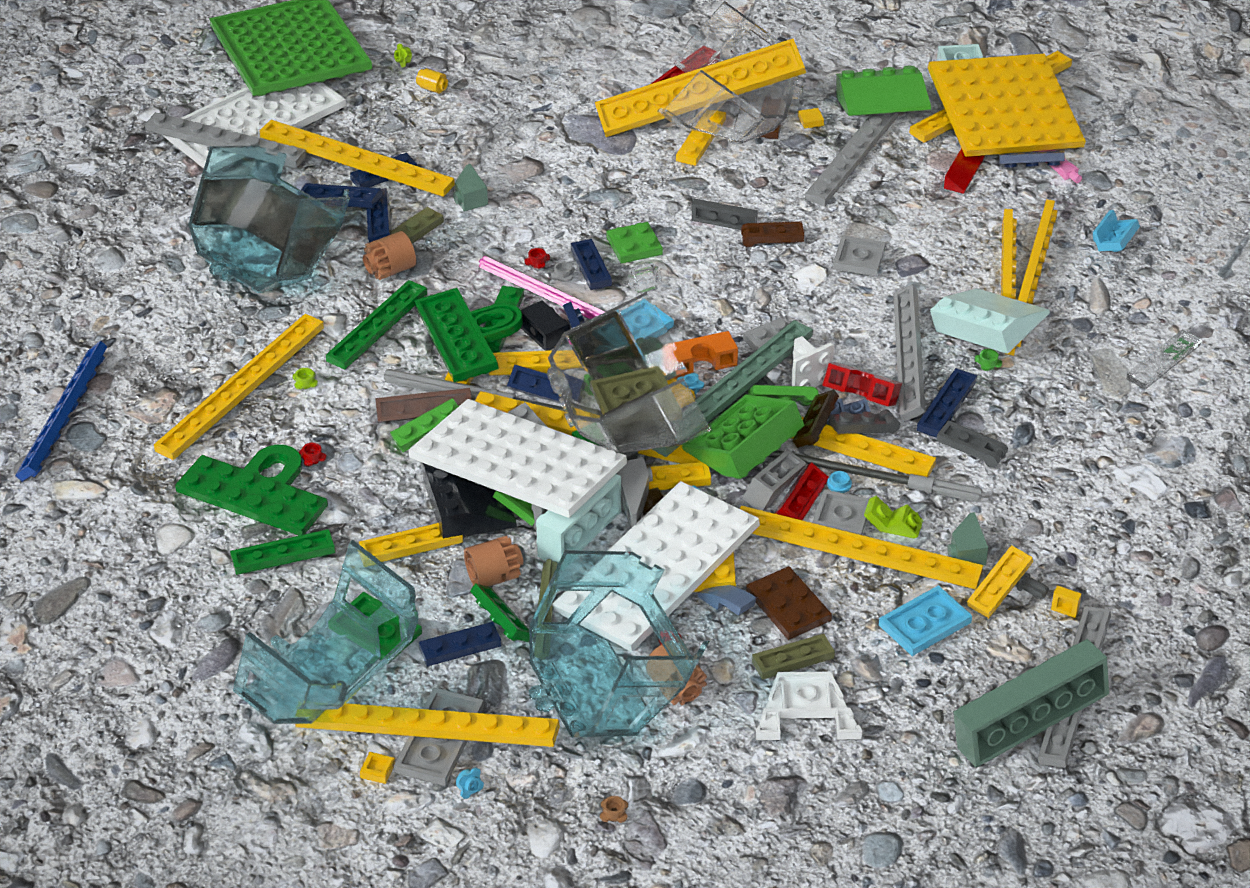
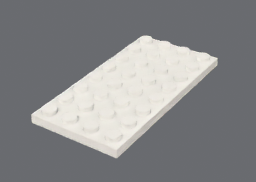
[162,82,346,172]
[408,399,627,518]
[552,481,760,652]

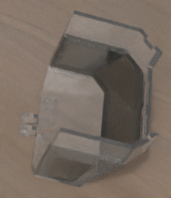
[547,292,713,454]

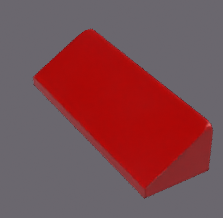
[944,148,985,194]
[774,462,829,520]

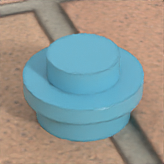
[827,471,852,493]

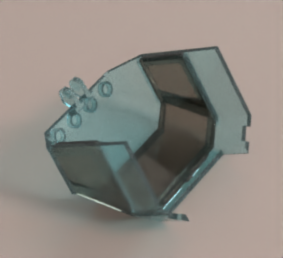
[188,145,350,293]

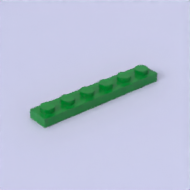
[326,280,427,370]

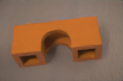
[662,331,738,379]

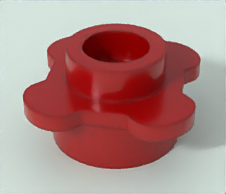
[524,248,550,268]
[299,442,326,466]

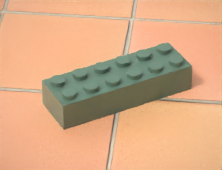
[953,639,1109,768]

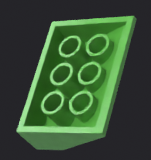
[836,66,931,116]
[682,394,805,479]

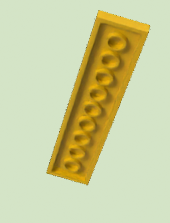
[595,39,806,137]

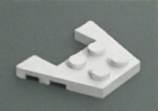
[756,672,862,740]

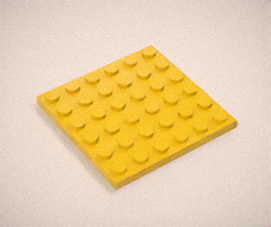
[927,53,1086,157]

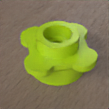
[394,43,412,68]
[292,368,318,389]

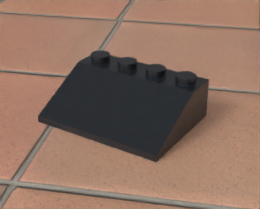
[422,463,517,539]

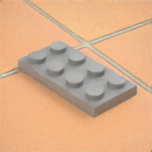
[394,688,484,786]

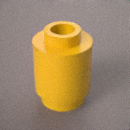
[416,68,448,94]

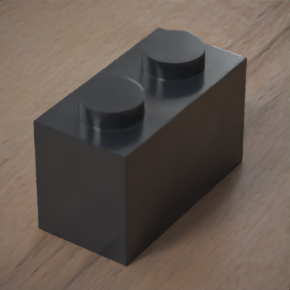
[521,300,570,351]

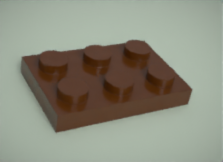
[746,566,832,640]

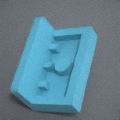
[1093,210,1140,252]

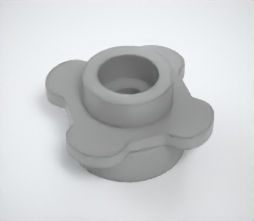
[551,261,575,282]

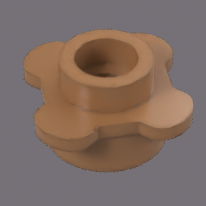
[600,796,628,823]

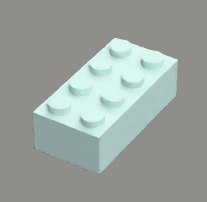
[536,474,621,569]

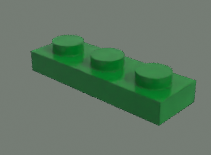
[470,583,534,642]

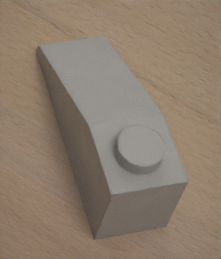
[742,449,807,511]
[616,458,653,529]

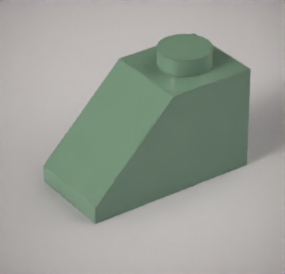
[453,164,488,212]
[947,512,988,565]

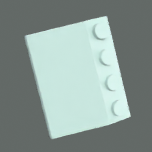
[930,288,1050,354]

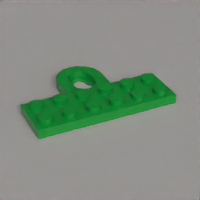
[414,288,523,383]
[175,445,328,536]

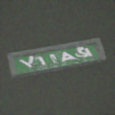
[1126,329,1201,390]

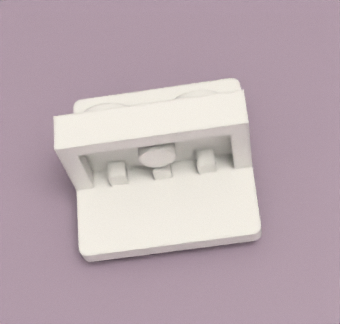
[792,336,834,388]

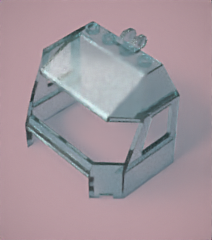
[233,540,419,724]
[528,550,710,737]

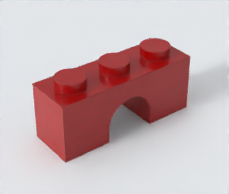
[822,362,902,407]

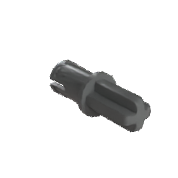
[1015,572,1049,599]

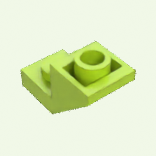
[864,495,923,539]

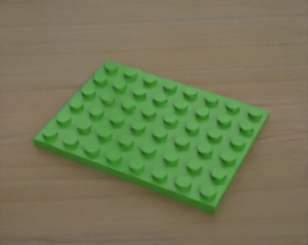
[209,0,372,96]

